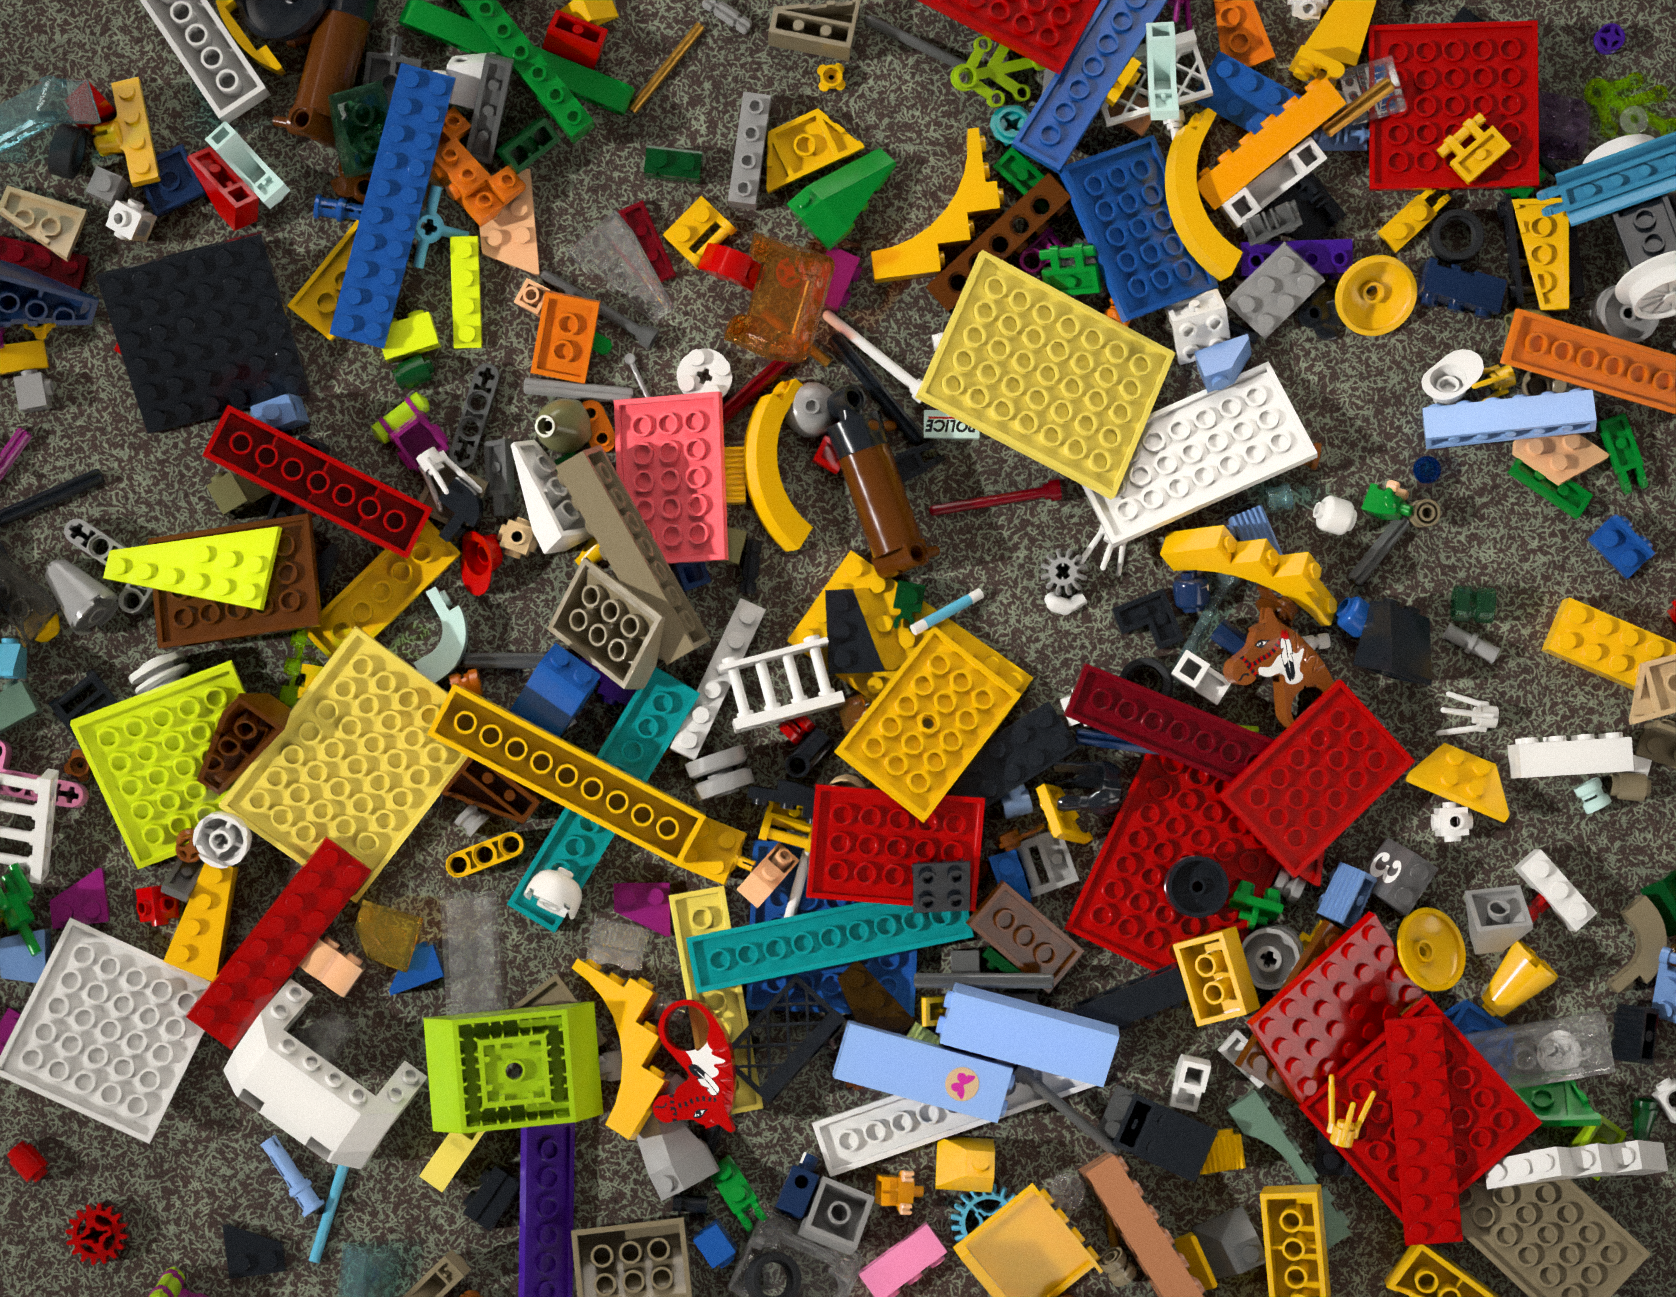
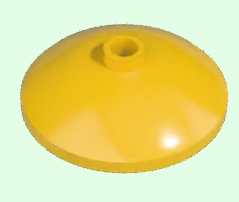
[1335,255,1417,336]
[1397,907,1466,992]

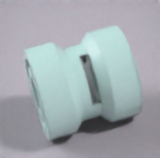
[1573,777,1612,814]

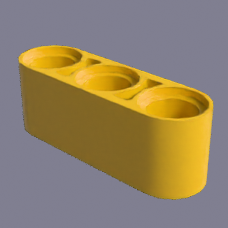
[446,832,526,878]

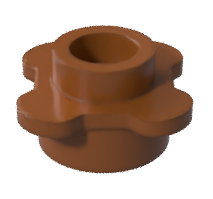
[64,749,91,782]

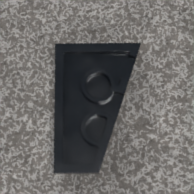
[825,589,885,675]

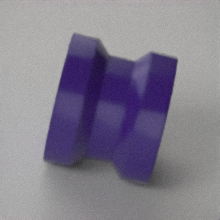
[1593,23,1625,55]

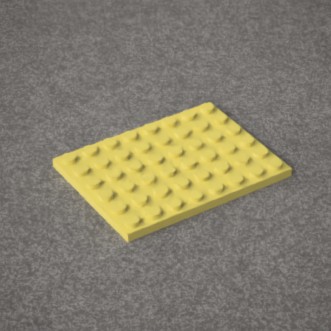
[915,250,1175,500]
[218,625,469,903]

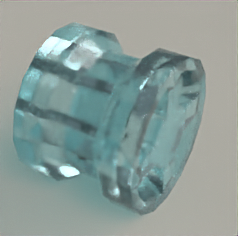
[1265,482,1293,513]

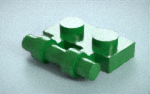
[1039,243,1102,296]

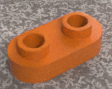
[582,400,615,453]

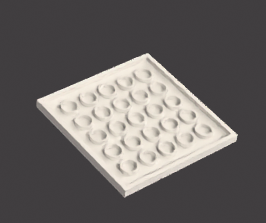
[0,918,211,1144]

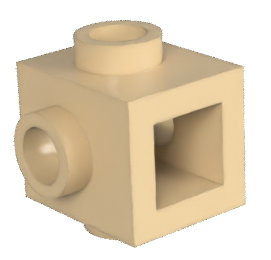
[497,517,538,559]

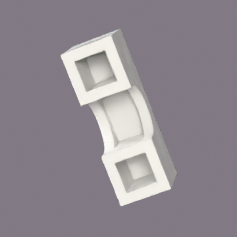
[1514,849,1597,932]

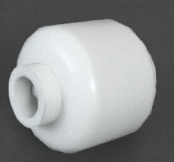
[1313,495,1357,535]

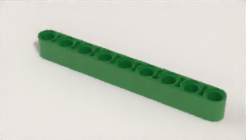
[398,0,635,116]

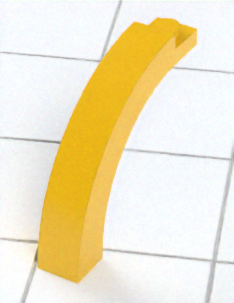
[1165,108,1243,281]
[743,378,813,552]

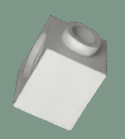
[1652,1078,1676,1124]

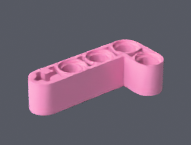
[0,739,89,808]

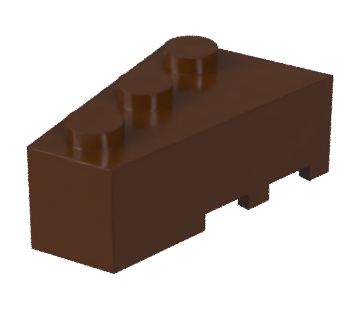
[440,757,546,824]

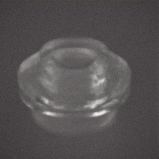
[1619,106,1648,134]

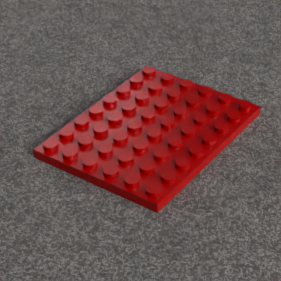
[1064,753,1280,971]

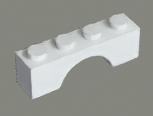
[1218,136,1327,230]

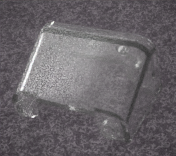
[727,1211,863,1297]

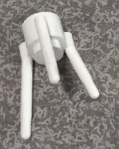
[416,447,483,512]
[1077,525,1127,576]
[1436,691,1499,736]

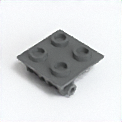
[1242,200,1303,246]

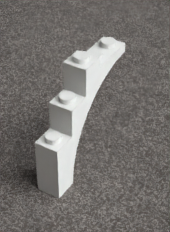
[1485,1140,1668,1189]

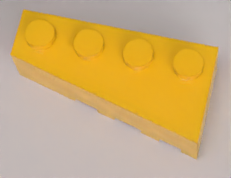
[1384,1244,1501,1297]

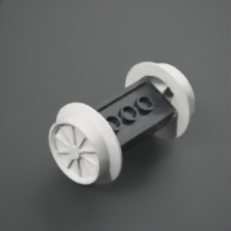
[1583,134,1676,320]

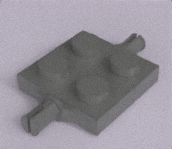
[360,35,423,131]

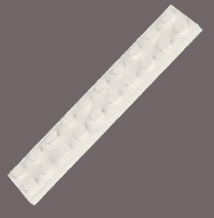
[812,1059,1096,1177]

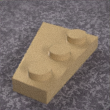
[0,185,88,262]

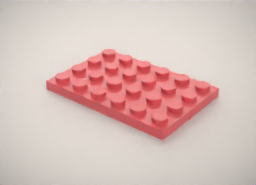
[614,391,729,564]

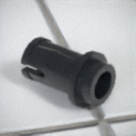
[672,1192,708,1214]

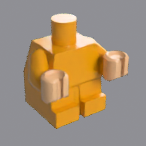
[874,1170,924,1215]

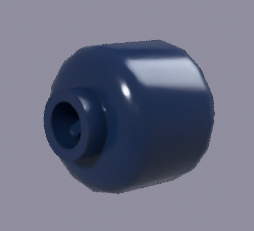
[1173,570,1211,613]

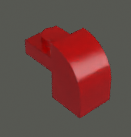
[698,243,767,293]

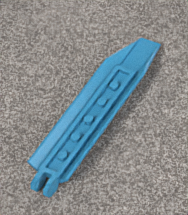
[1536,131,1676,227]

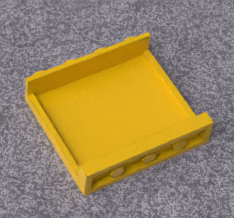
[953,1183,1103,1297]

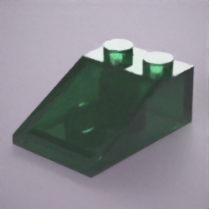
[328,80,389,178]

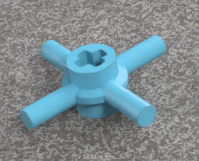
[413,185,469,269]

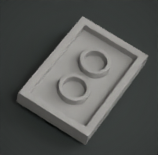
[1225,241,1325,339]

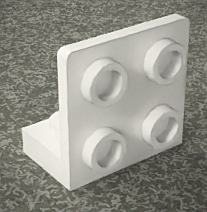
[1165,289,1231,365]

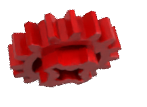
[65,1202,129,1265]

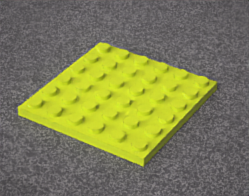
[70,660,246,869]

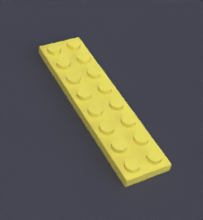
[668,886,763,1114]

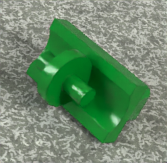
[1227,880,1284,930]

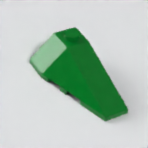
[787,148,897,251]

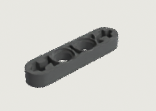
[449,363,500,469]

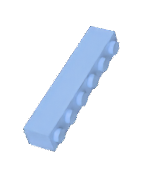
[1422,388,1597,449]

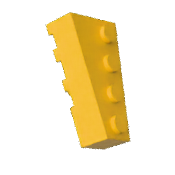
[163,863,239,982]

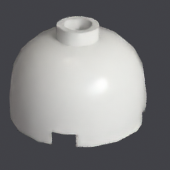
[193,810,252,869]
[523,867,582,919]

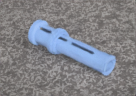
[261,1135,325,1217]

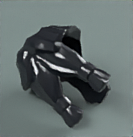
[1054,758,1122,816]

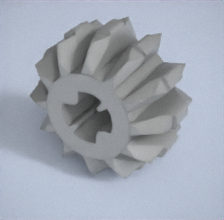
[1041,549,1088,595]

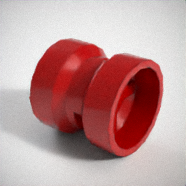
[777,715,816,746]

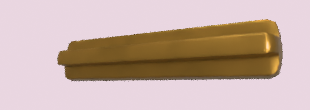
[1321,77,1395,137]

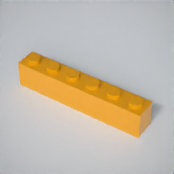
[1196,77,1347,211]

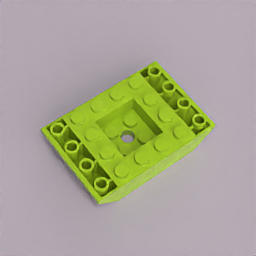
[423,1001,603,1134]

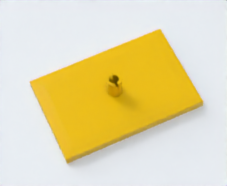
[834,625,1021,823]

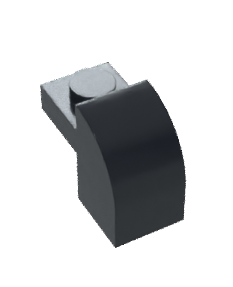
[438,477,484,542]

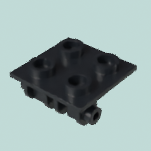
[1269,173,1346,241]
[911,858,970,913]

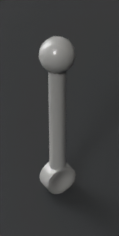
[624,353,652,397]

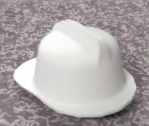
[1421,349,1484,405]

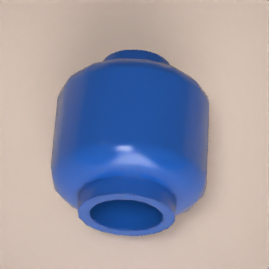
[1335,596,1370,638]

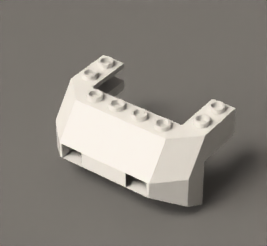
[223,978,427,1169]

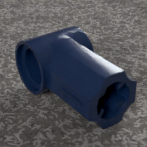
[1209,619,1247,656]

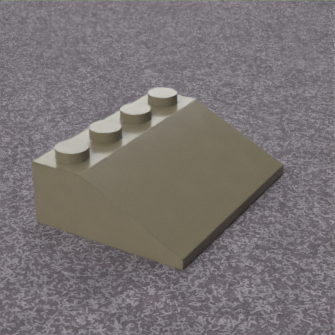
[547,557,665,689]
[571,1217,693,1297]

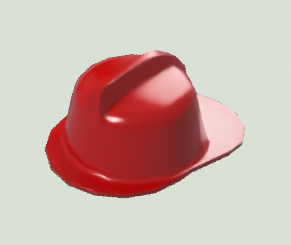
[461,531,503,596]

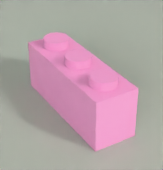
[858,1222,947,1297]

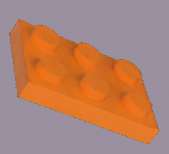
[530,290,601,384]

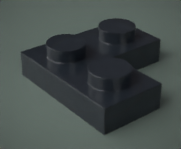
[1111,588,1185,650]

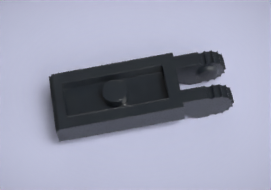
[894,439,946,483]

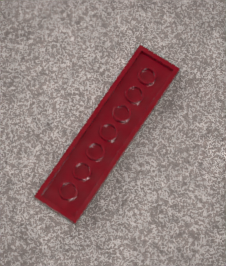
[1063,663,1274,783]

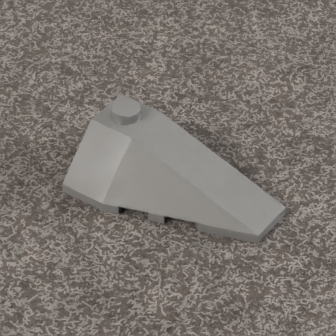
[637,1111,720,1201]

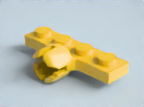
[92,77,161,187]

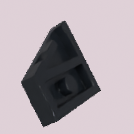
[222,1223,287,1279]

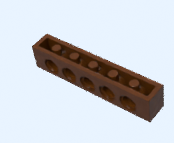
[925,173,1071,313]

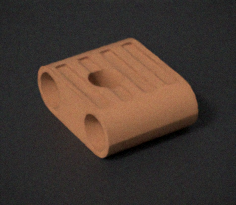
[1108,87,1153,138]

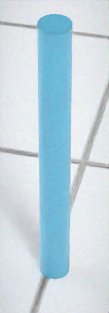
[309,1165,349,1263]

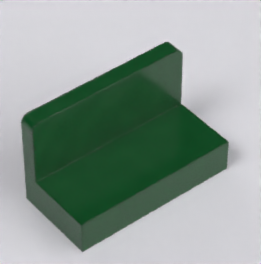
[1640,869,1676,937]

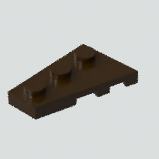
[837,961,915,1034]

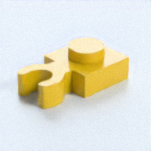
[1105,57,1141,107]

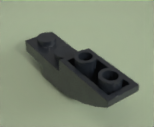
[747,778,815,824]

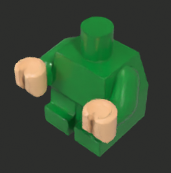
[1361,480,1413,520]

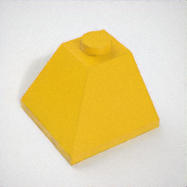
[935,1136,995,1193]

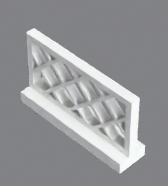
[1101,29,1213,127]

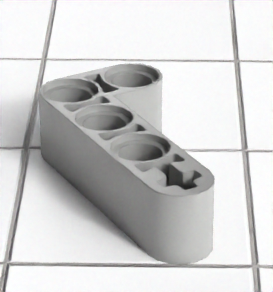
[64,519,153,615]

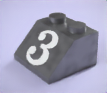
[1364,837,1438,916]

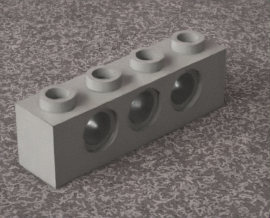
[728,92,771,210]

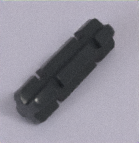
[739,539,762,594]

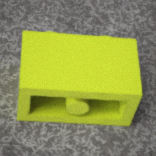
[382,310,441,363]

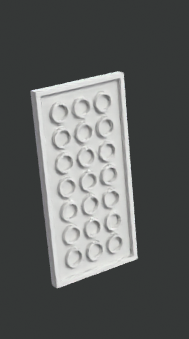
[1081,361,1317,548]

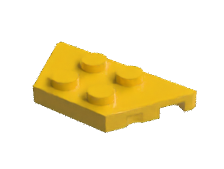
[766,108,865,194]
[1404,743,1509,823]

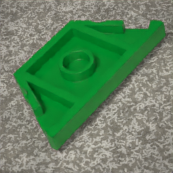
[1508,1073,1601,1127]

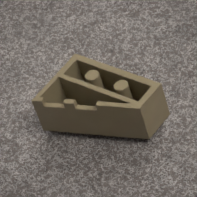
[768,0,861,61]

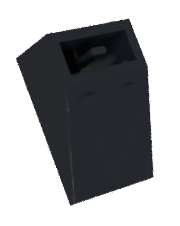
[1112,1093,1218,1183]

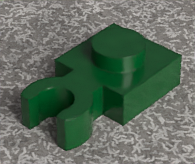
[893,580,926,632]

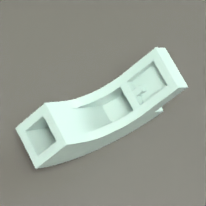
[1146,22,1179,121]
[205,121,291,209]
[414,586,468,684]

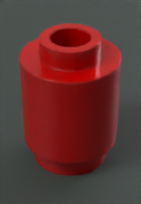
[7,1140,49,1183]

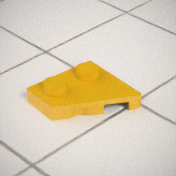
[1036,783,1093,844]

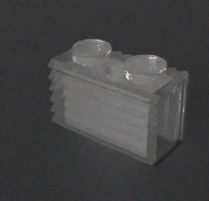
[586,918,650,970]

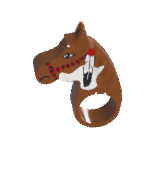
[1223,607,1334,730]

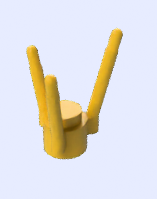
[1472,364,1516,402]
[1327,1074,1376,1148]

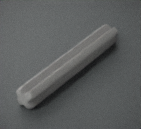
[523,377,634,403]

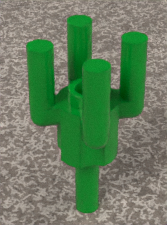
[0,863,42,957]

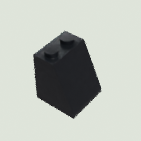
[1353,598,1432,686]

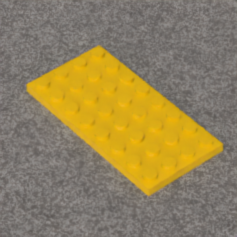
[787,550,1033,740]

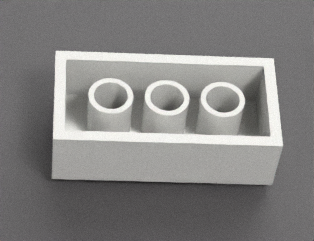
[1508,732,1634,779]

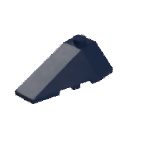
[0,260,99,327]

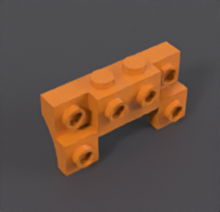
[431,107,526,227]

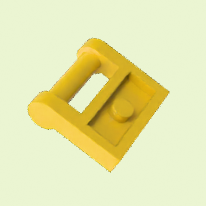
[1288,45,1345,88]
[663,196,737,270]
[758,801,812,853]

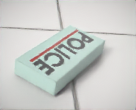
[924,410,979,440]

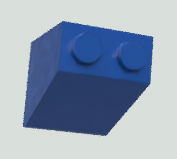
[510,643,601,737]

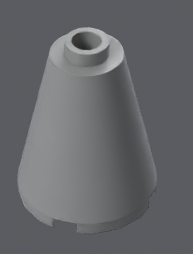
[45,559,119,636]

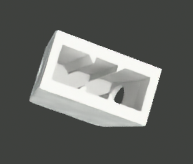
[433,52,496,109]

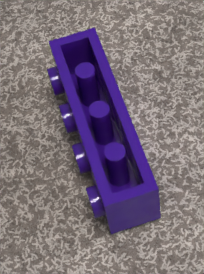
[1238,239,1353,280]

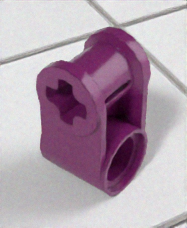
[1017,227,1069,277]

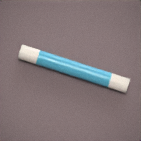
[910,588,984,635]

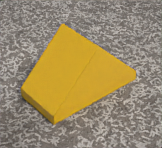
[560,0,619,26]
[921,996,947,1027]

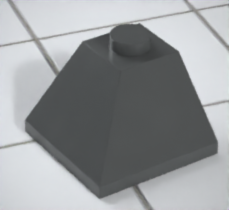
[1191,1206,1266,1280]

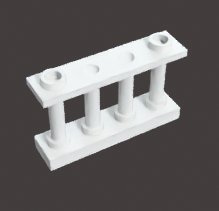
[717,635,845,734]
[0,768,59,884]

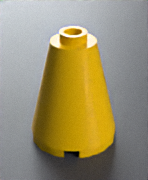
[1481,940,1559,1017]

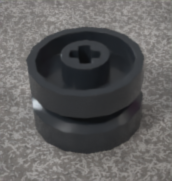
[1163,856,1229,918]

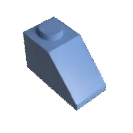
[1194,334,1252,393]

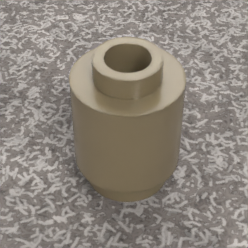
[1608,772,1651,802]

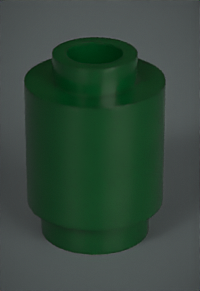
[392,354,435,391]

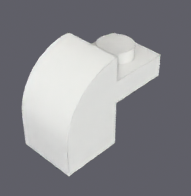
[1170,650,1231,705]
[1169,1054,1211,1112]

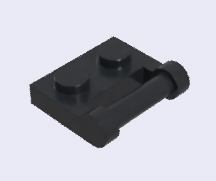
[48,668,120,741]

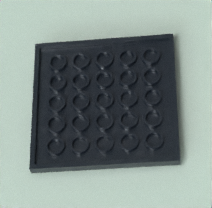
[96,231,310,434]

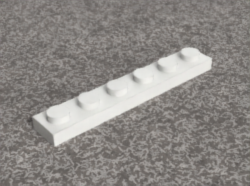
[670,598,766,760]

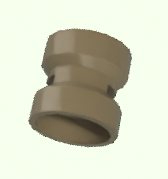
[1405,499,1441,528]
[1098,1246,1137,1287]

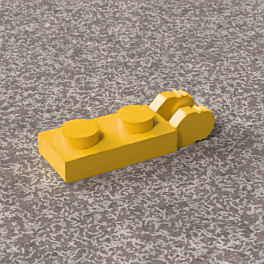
[1377,190,1451,253]

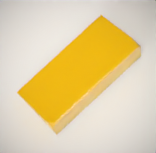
[1174,1232,1218,1290]

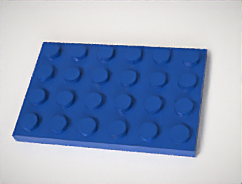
[1058,135,1219,323]

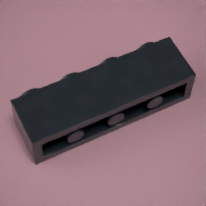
[1073,961,1189,1030]

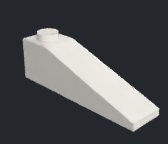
[511,440,592,554]

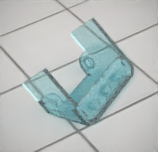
[0,75,101,163]

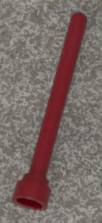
[929,478,1062,516]

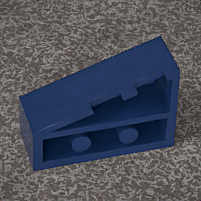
[1416,257,1507,319]

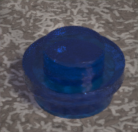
[1413,456,1441,484]

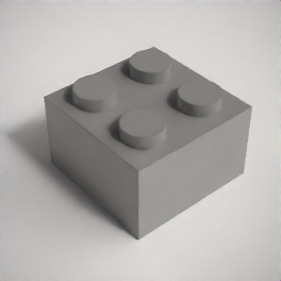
[797,1176,875,1255]

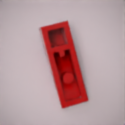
[187,146,259,231]

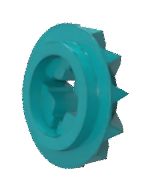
[990,105,1030,146]

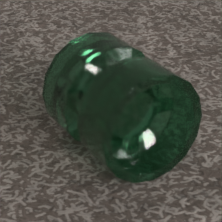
[1450,585,1496,624]

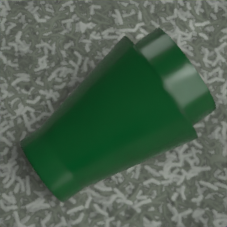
[1631,1097,1659,1141]

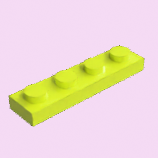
[450,236,483,349]

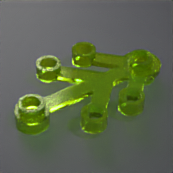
[1583,72,1676,138]
[278,628,308,707]

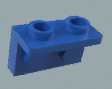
[1587,514,1656,579]

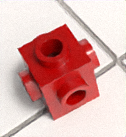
[136,885,180,926]

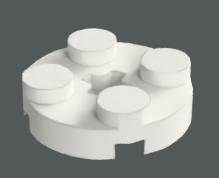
[677,348,732,398]

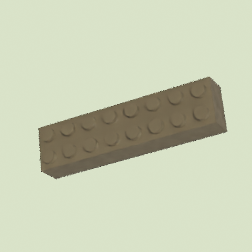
[555,445,711,665]

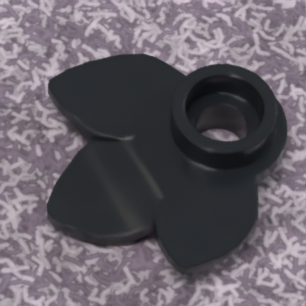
[1298,285,1343,340]

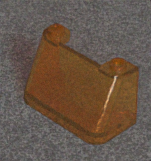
[724,232,835,363]

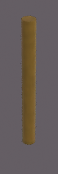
[628,22,705,114]

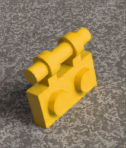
[1437,113,1511,185]

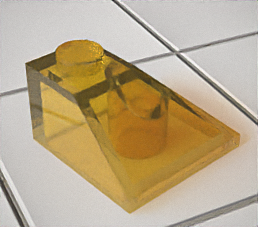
[355,899,424,972]

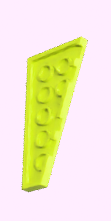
[103,526,282,611]

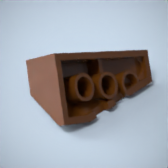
[197,693,291,796]

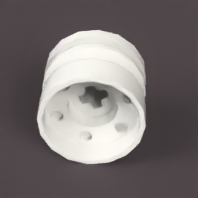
[128,650,190,694]

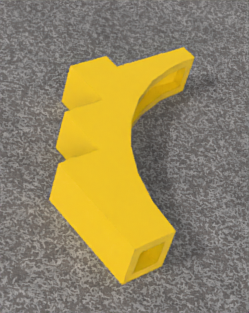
[871,127,1004,283]
[1160,525,1337,626]
[572,957,670,1140]

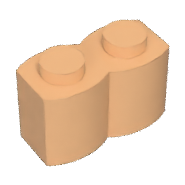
[298,936,365,998]

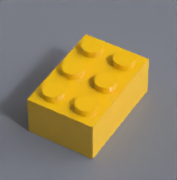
[1173,926,1261,1027]

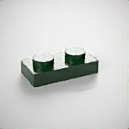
[981,946,1028,990]

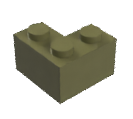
[206,471,276,520]

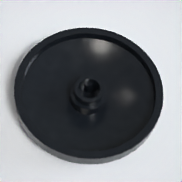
[238,0,330,42]

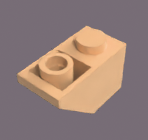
[737,842,800,908]

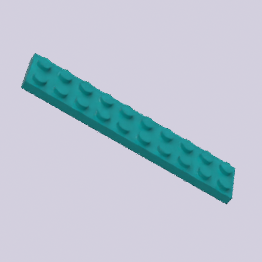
[506,666,700,933]
[686,902,974,993]

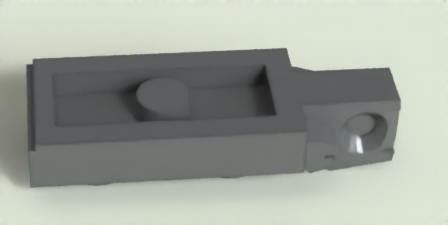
[484,438,515,518]

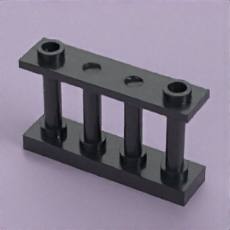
[1497,193,1585,307]

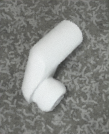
[1044,591,1087,615]

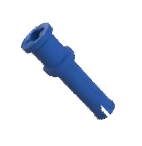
[313,194,363,222]

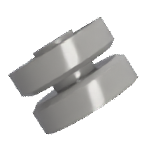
[1589,285,1659,343]
[685,745,755,802]
[1242,924,1304,990]

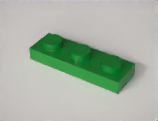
[1507,458,1593,519]

